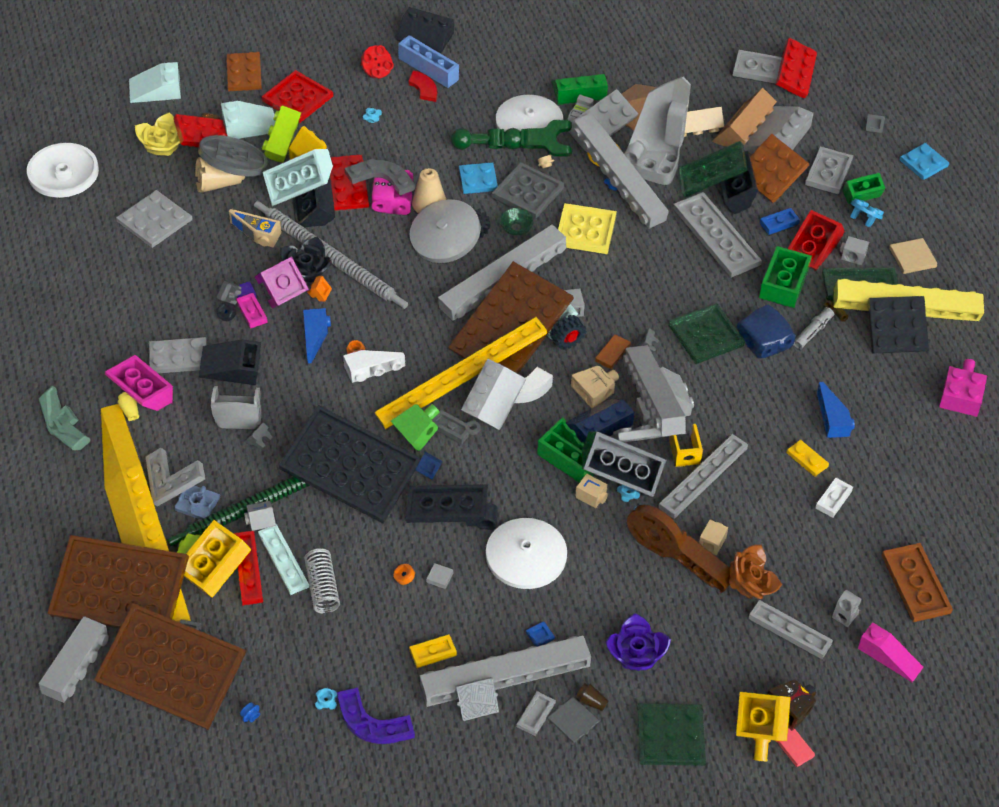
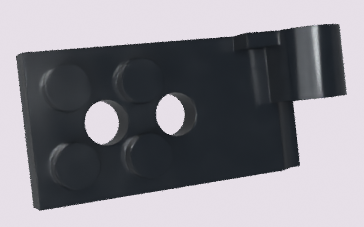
[405,484,498,530]

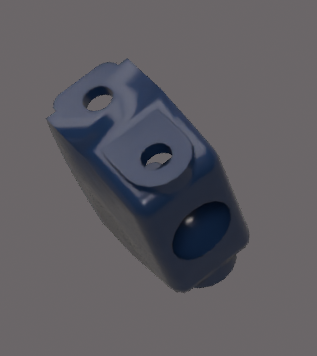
[736,305,796,359]

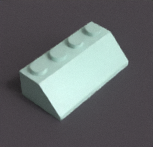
[263,149,333,206]

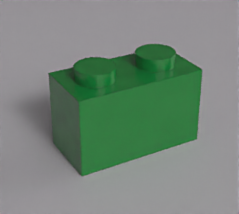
[842,173,885,204]

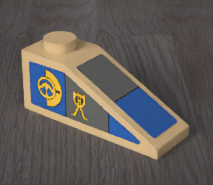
[229,209,281,247]

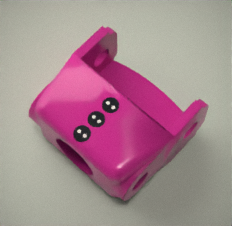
[372,170,413,215]

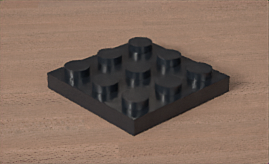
[868,296,929,354]

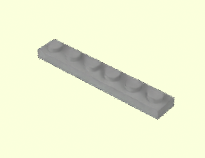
[659,434,748,519]

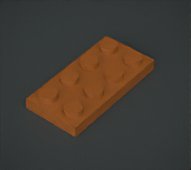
[881,543,953,622]

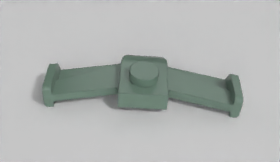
[38,386,91,450]

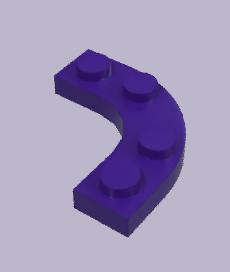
[337,688,415,744]

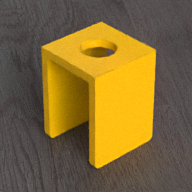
[669,424,703,467]

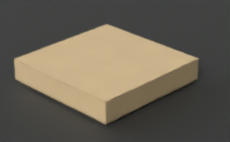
[889,238,937,274]

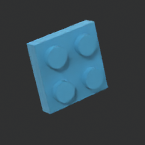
[900,143,949,180]
[459,163,498,194]

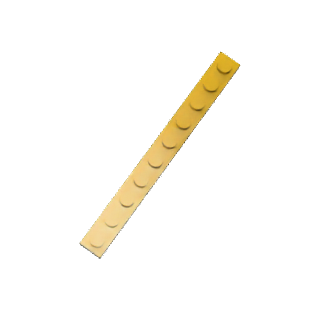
[375,317,547,429]

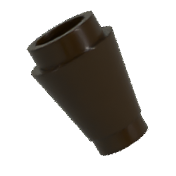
[576,683,609,711]

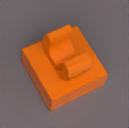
[307,276,332,302]

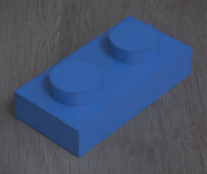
[760,208,800,235]

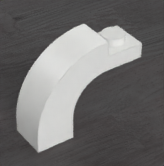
[514,367,553,403]

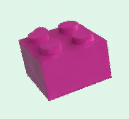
[939,359,987,417]

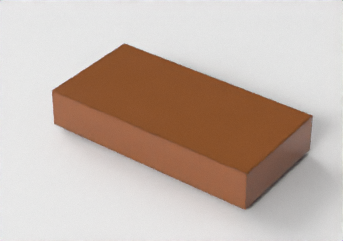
[595,334,631,369]

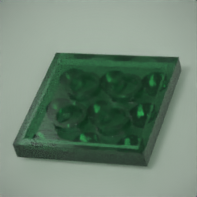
[668,303,745,364]
[637,703,706,766]

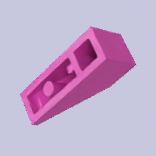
[858,622,923,683]

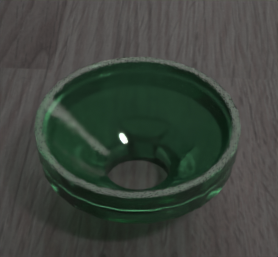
[501,208,533,235]

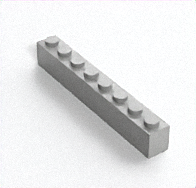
[572,113,669,228]
[438,225,566,321]
[623,345,686,437]
[420,636,591,707]

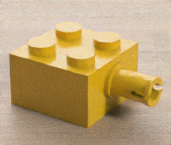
[736,692,791,761]

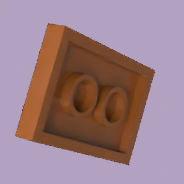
[227,52,262,91]

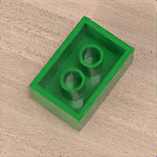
[759,246,812,308]

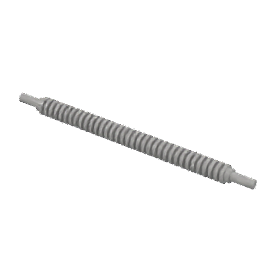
[254,201,408,309]

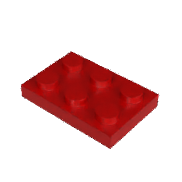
[173,114,227,147]

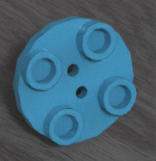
[850,198,884,227]

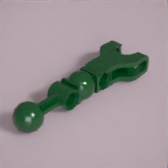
[451,120,572,157]

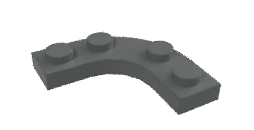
[345,159,415,195]

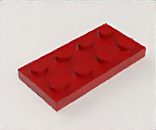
[776,38,817,98]
[330,155,369,210]

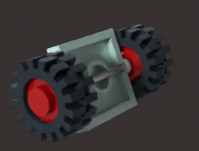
[543,278,587,350]

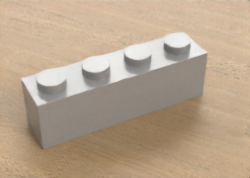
[39,617,109,703]

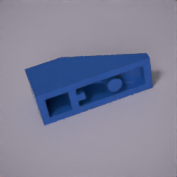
[303,308,331,363]
[817,382,855,438]

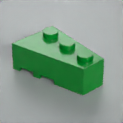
[537,417,594,483]

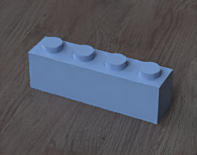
[398,35,459,88]

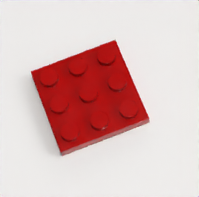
[262,70,333,123]

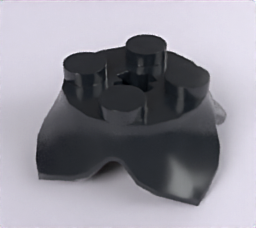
[280,237,332,282]

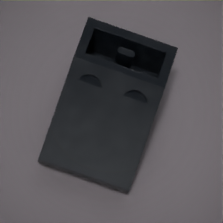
[199,339,261,385]

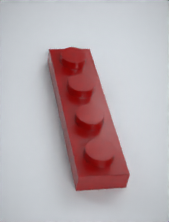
[234,530,263,605]

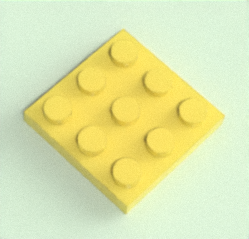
[558,203,617,254]

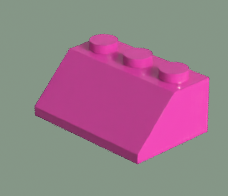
[105,355,173,411]

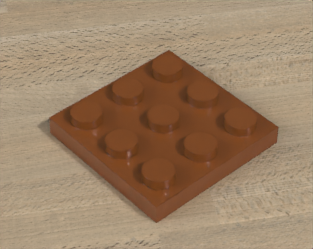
[750,134,809,203]

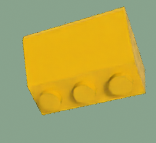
[184,520,251,598]

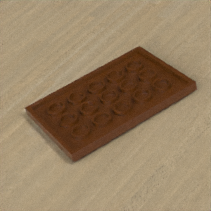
[448,261,574,374]
[47,535,189,628]
[94,603,246,730]

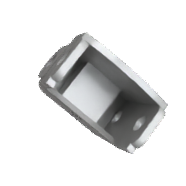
[211,386,262,429]

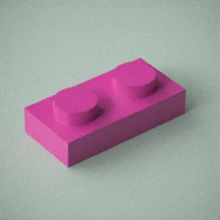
[236,293,268,329]

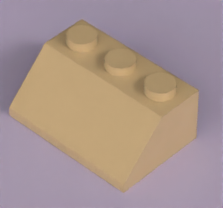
[684,107,724,137]

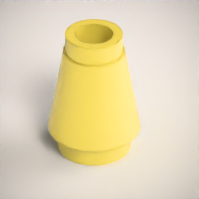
[118,392,139,421]

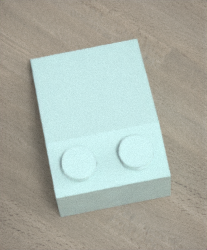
[129,62,181,103]
[221,101,276,139]

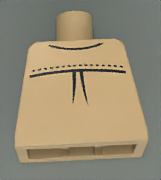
[571,366,619,408]

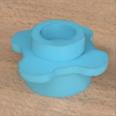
[363,108,382,123]
[617,485,640,502]
[315,688,337,710]

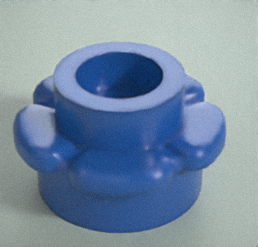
[240,702,260,722]

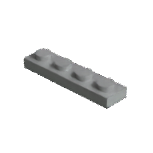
[749,600,833,659]

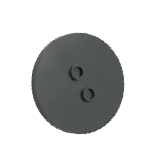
[198,135,268,176]

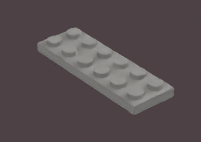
[673,192,762,278]

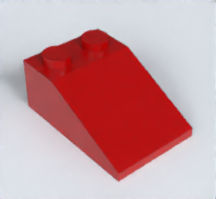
[788,210,845,270]

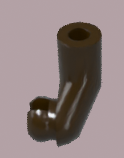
[823,300,848,322]

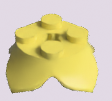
[135,113,180,156]

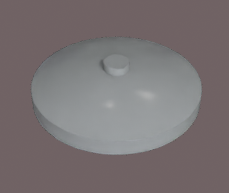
[410,199,481,263]

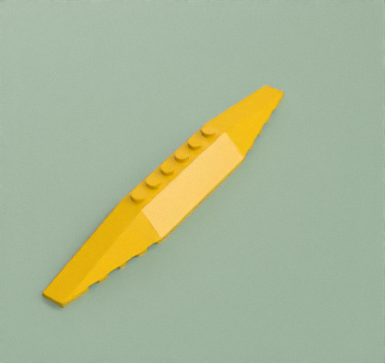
[101,404,191,623]

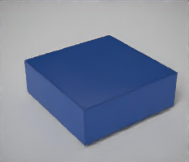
[526,621,555,647]

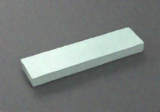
[258,524,309,595]

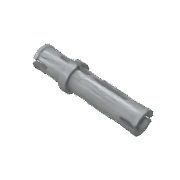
[793,307,834,350]

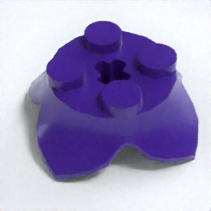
[606,613,671,671]

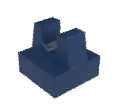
[416,452,443,480]

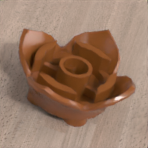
[729,545,782,599]

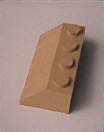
[712,88,777,148]

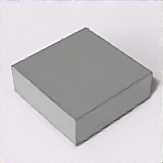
[426,563,453,589]

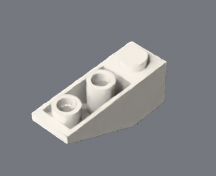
[343,350,405,383]

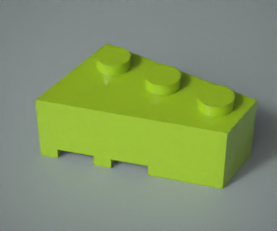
[262,106,301,163]

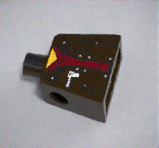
[767,680,816,731]

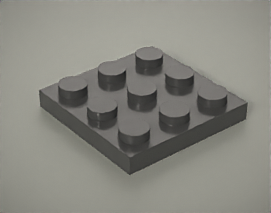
[492,163,565,219]

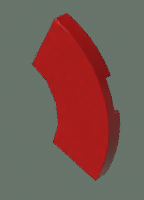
[409,70,437,102]

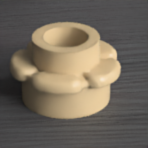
[538,155,554,169]

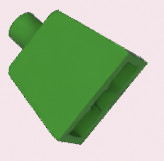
[391,404,440,451]

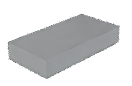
[516,691,556,736]

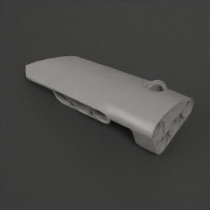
[624,77,691,185]

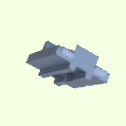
[175,486,220,520]

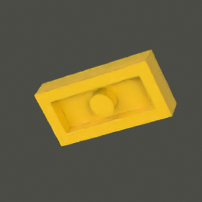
[787,440,829,477]
[410,635,457,668]

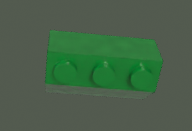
[551,74,608,105]

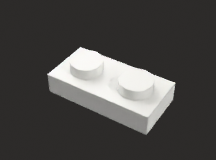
[816,478,853,518]

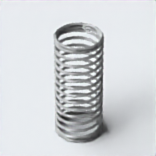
[304,548,340,613]

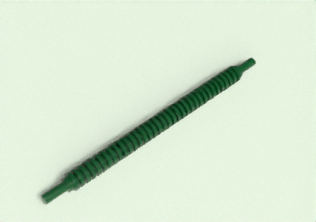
[167,477,310,547]

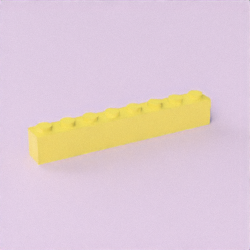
[834,279,984,321]

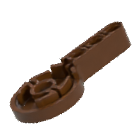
[627,505,731,593]

